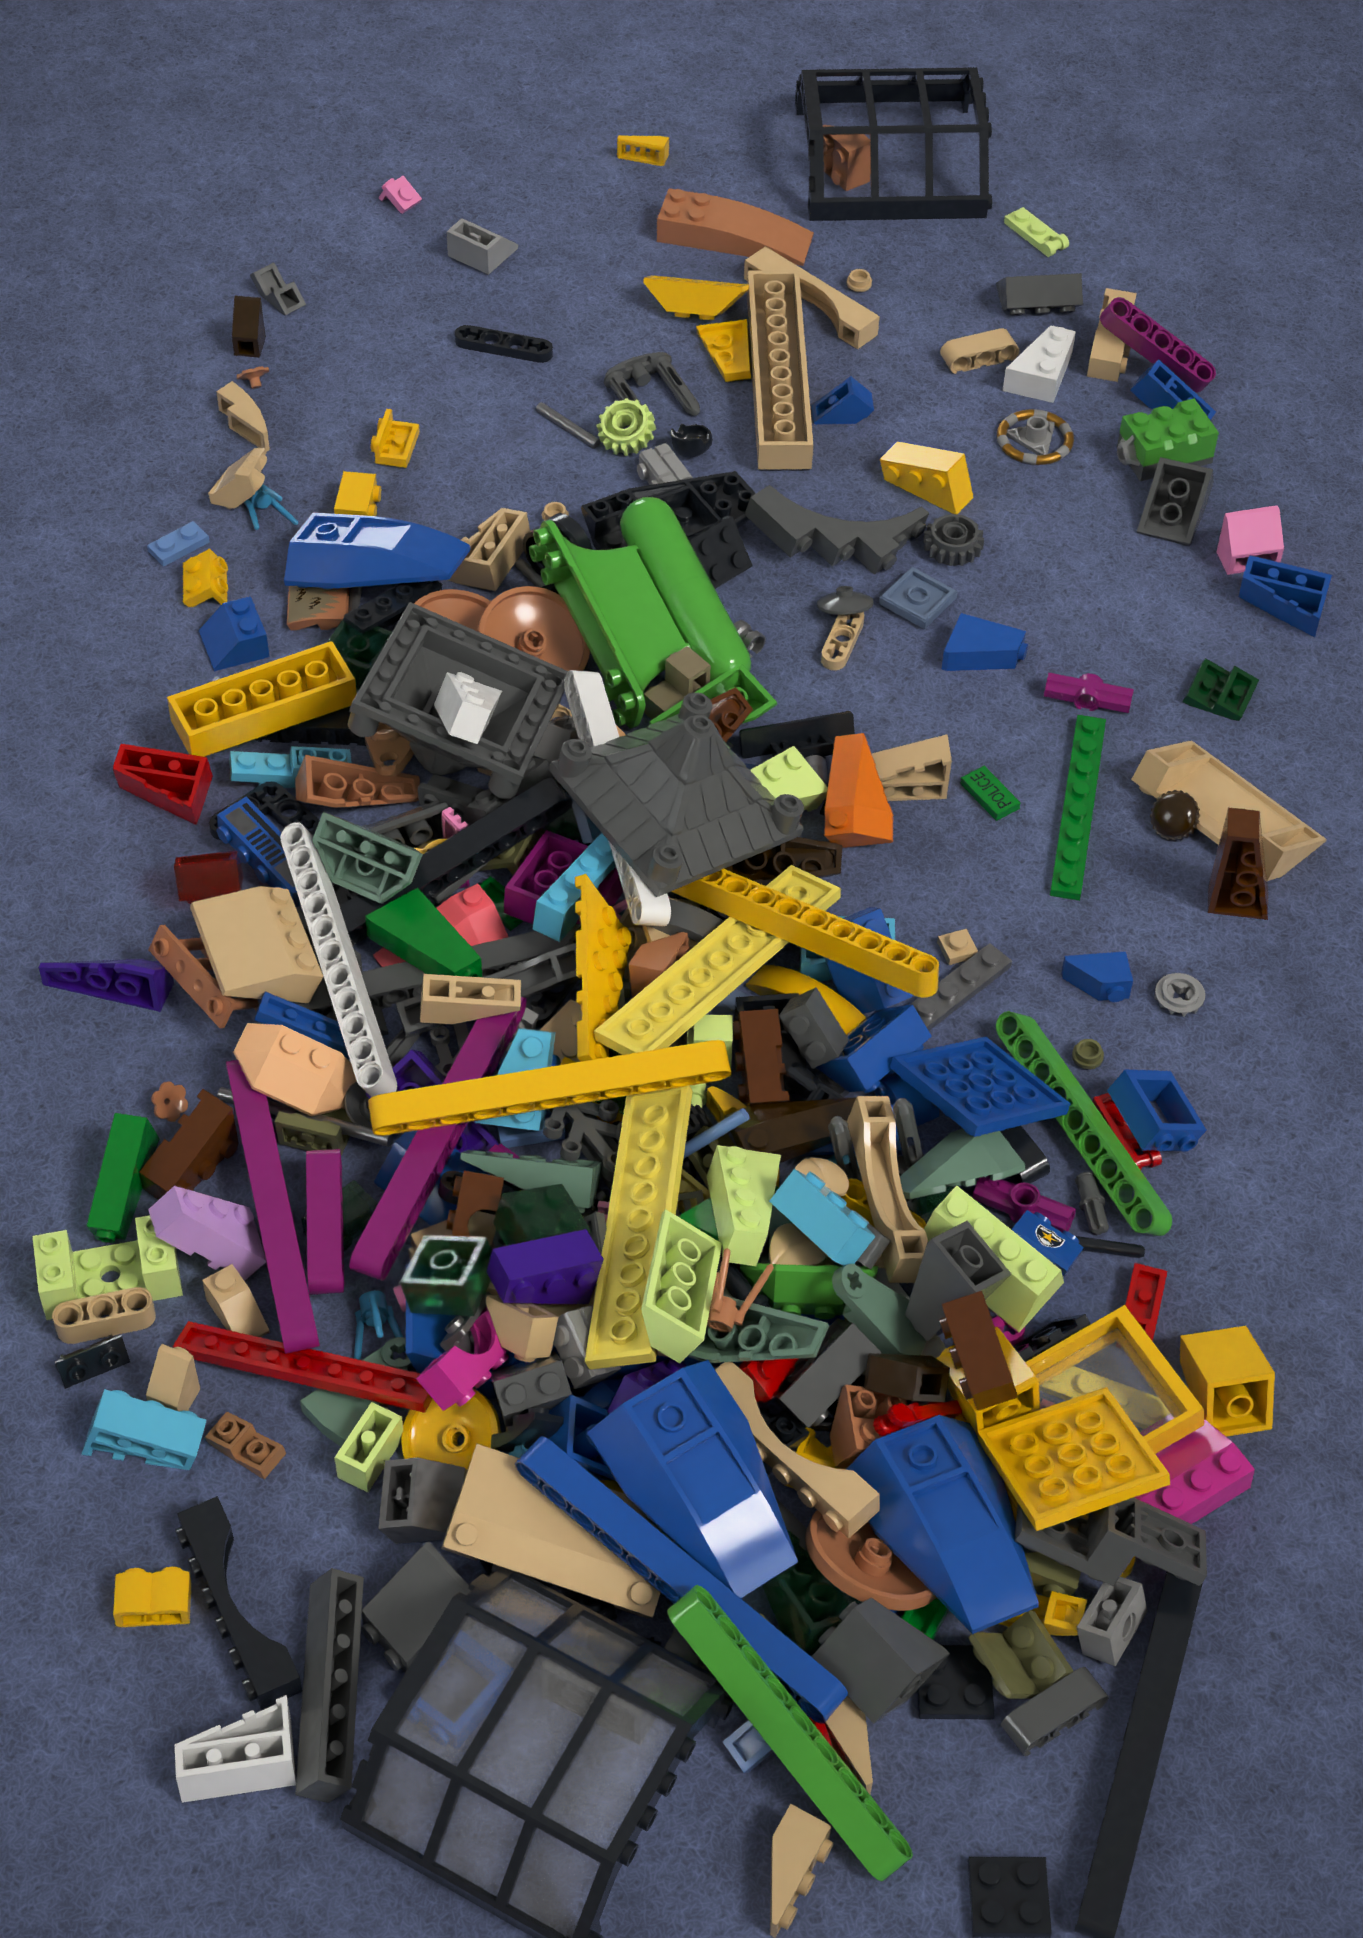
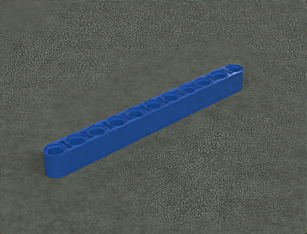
[515,1436,848,1724]

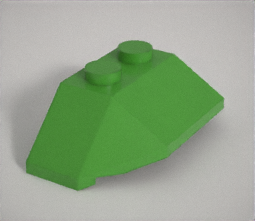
[740,1263,878,1319]

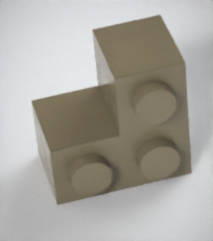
[643,646,711,720]

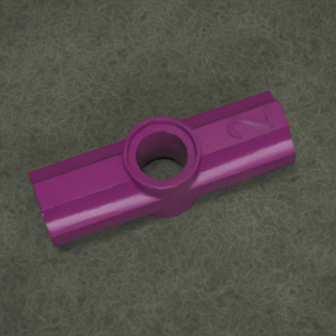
[1044,673,1134,713]
[973,1176,1076,1232]

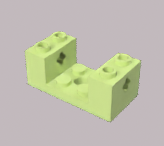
[32,1215,183,1320]

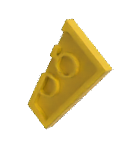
[696,319,751,382]

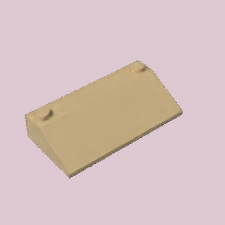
[1131,740,1327,881]
[441,1444,673,1619]

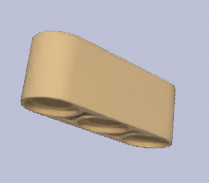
[940,328,1019,374]
[52,1287,156,1344]

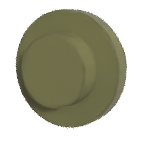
[1072,1039,1104,1069]

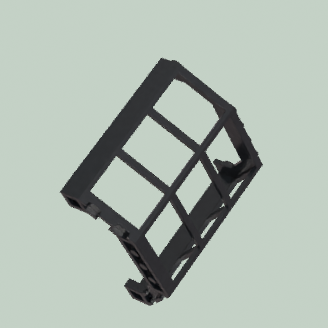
[795,67,992,221]

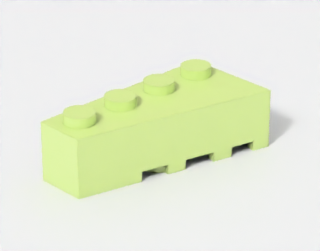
[751,746,828,812]
[706,1145,781,1266]

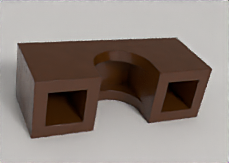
[440,1170,504,1279]

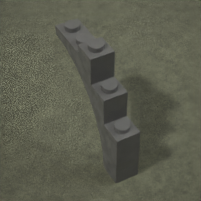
[745,485,929,574]

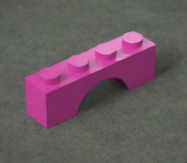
[416,1306,510,1411]

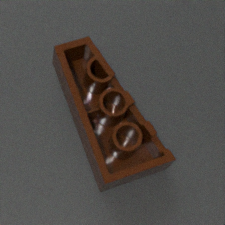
[1208,807,1268,920]

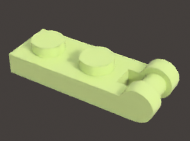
[1004,207,1069,257]

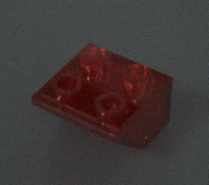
[174,850,244,904]

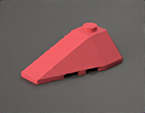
[373,883,509,967]

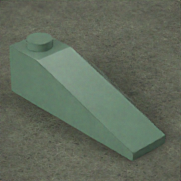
[900,1128,1025,1199]
[460,1150,602,1213]
[687,1295,829,1363]

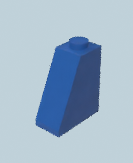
[942,613,1028,671]

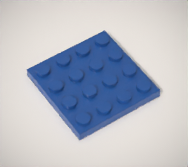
[890,1037,1071,1137]

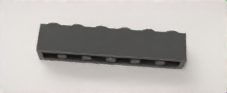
[295,1568,364,1803]

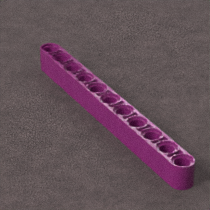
[350,997,527,1281]
[226,1059,320,1354]

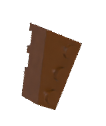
[733,1009,789,1107]
[139,1089,239,1200]
[939,1291,1018,1411]

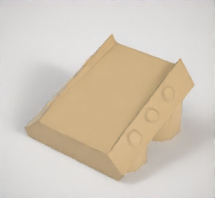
[208,448,267,509]

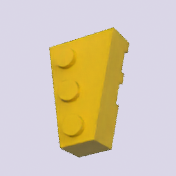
[880,442,974,514]

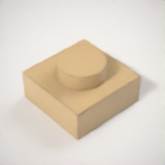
[937,929,978,965]

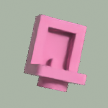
[379,176,422,214]

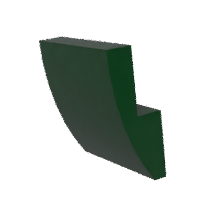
[1182,658,1259,721]

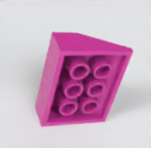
[1134,1414,1255,1558]

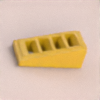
[617,135,669,166]

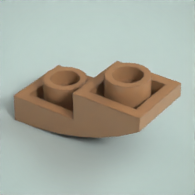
[205,1412,286,1480]

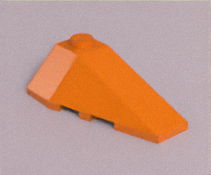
[825,733,893,848]

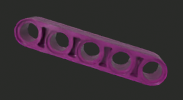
[1100,297,1216,393]
[306,1149,344,1295]

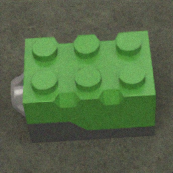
[1117,398,1219,481]

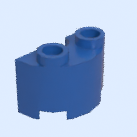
[874,1073,939,1126]

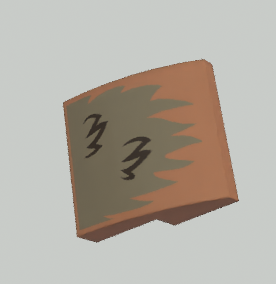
[287,586,349,630]

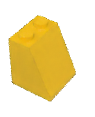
[1180,1326,1275,1437]
[936,1327,1040,1436]

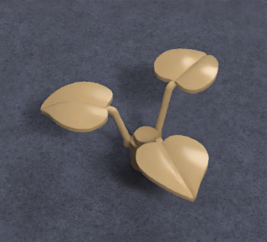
[769,1158,885,1268]

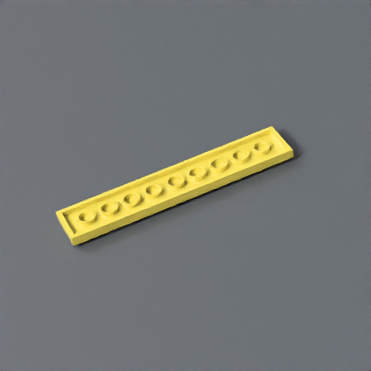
[594,865,841,1055]
[585,1086,693,1370]

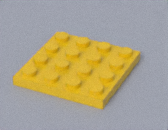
[977,1387,1170,1531]

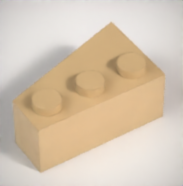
[1087,288,1137,382]
[449,508,530,591]

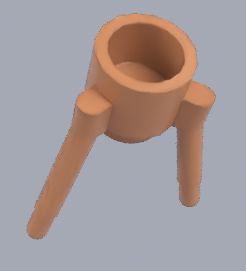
[707,1248,774,1332]

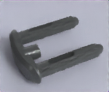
[604,352,700,416]
[828,1098,924,1182]

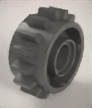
[923,514,984,566]

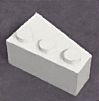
[1003,326,1076,403]
[434,672,502,744]
[174,1695,296,1803]

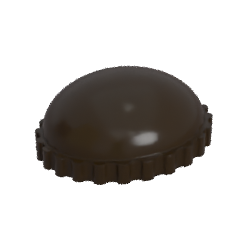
[1150,790,1200,842]

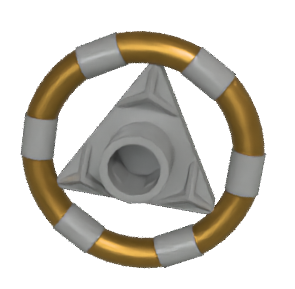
[997,409,1074,465]

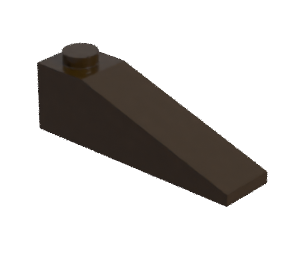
[724,837,842,886]
[724,1097,856,1163]

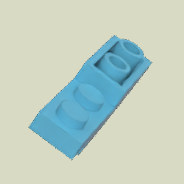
[229,746,352,788]

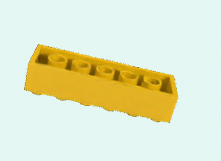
[167,641,357,757]

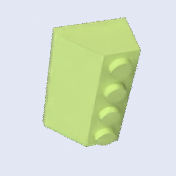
[924,1185,1064,1333]
[641,1209,722,1363]

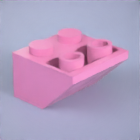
[1216,505,1284,575]

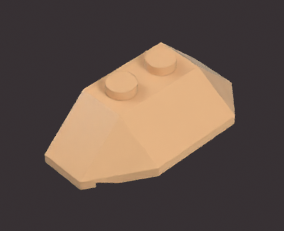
[233,1023,357,1117]

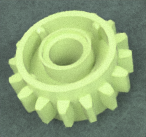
[596,398,656,456]

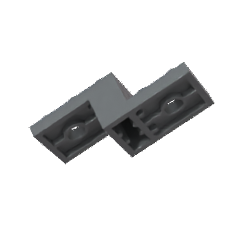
[1015,1497,1207,1586]

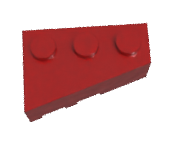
[112,744,213,825]

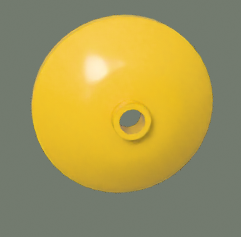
[401,1388,501,1470]

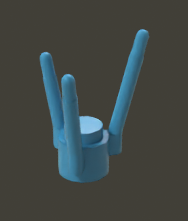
[244,484,299,530]
[354,1290,405,1360]

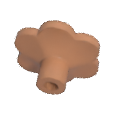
[236,366,269,389]
[151,1081,188,1122]

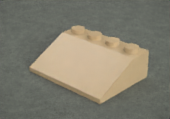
[190,886,324,1003]

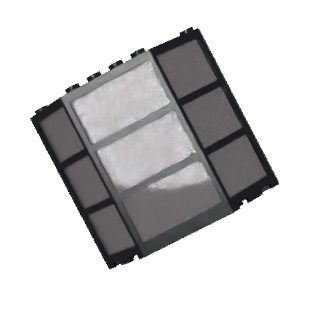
[340,1565,734,1938]

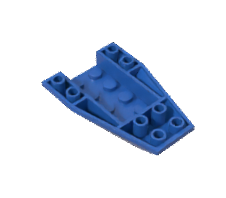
[284,513,471,590]
[587,1360,798,1599]
[846,1415,1039,1634]

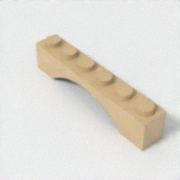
[744,246,880,349]
[847,1096,928,1283]
[715,1362,880,1538]

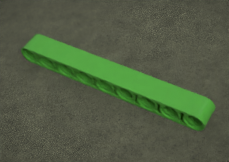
[996,1011,1172,1236]
[667,1585,913,1882]

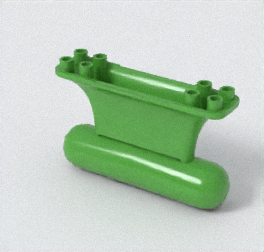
[529,497,751,728]

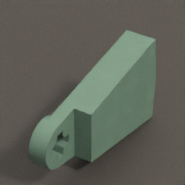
[832,1264,926,1355]
[300,1337,414,1447]

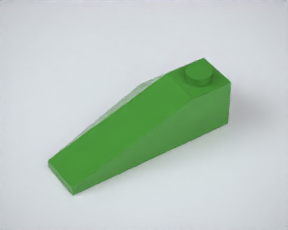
[649,664,777,725]

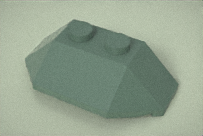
[312,812,423,904]

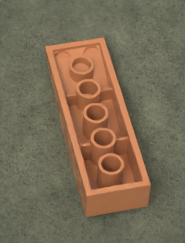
[657,189,814,266]

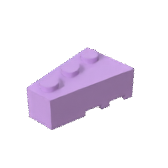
[148,1186,266,1281]

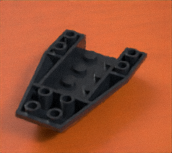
[581,471,756,550]

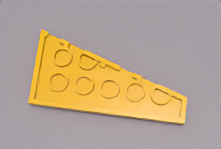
[575,874,632,1062]

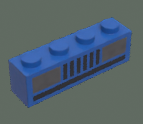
[216,796,301,908]

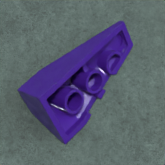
[38,959,174,1012]
[366,1049,499,1153]

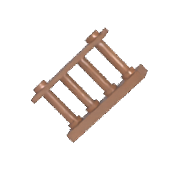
[148,925,259,1028]

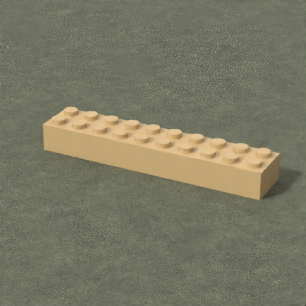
[747,270,813,470]

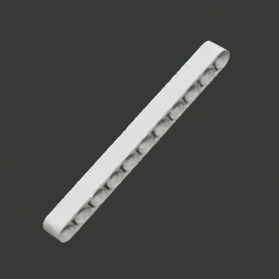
[564,670,671,926]
[280,822,397,1097]

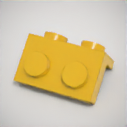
[371,409,420,468]
[183,549,228,607]

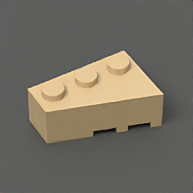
[872,735,952,801]

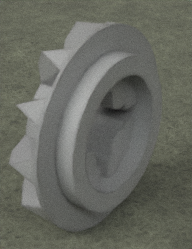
[1155,973,1205,1017]

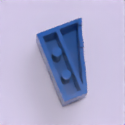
[1238,555,1332,637]

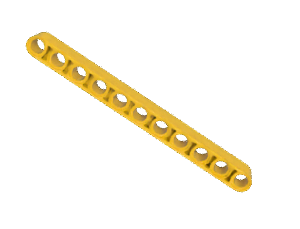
[671,869,939,998]
[368,1040,731,1136]

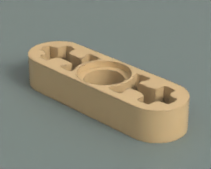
[821,612,864,670]

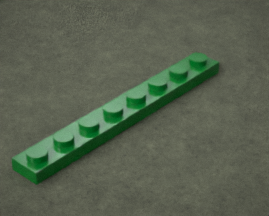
[1050,715,1106,901]

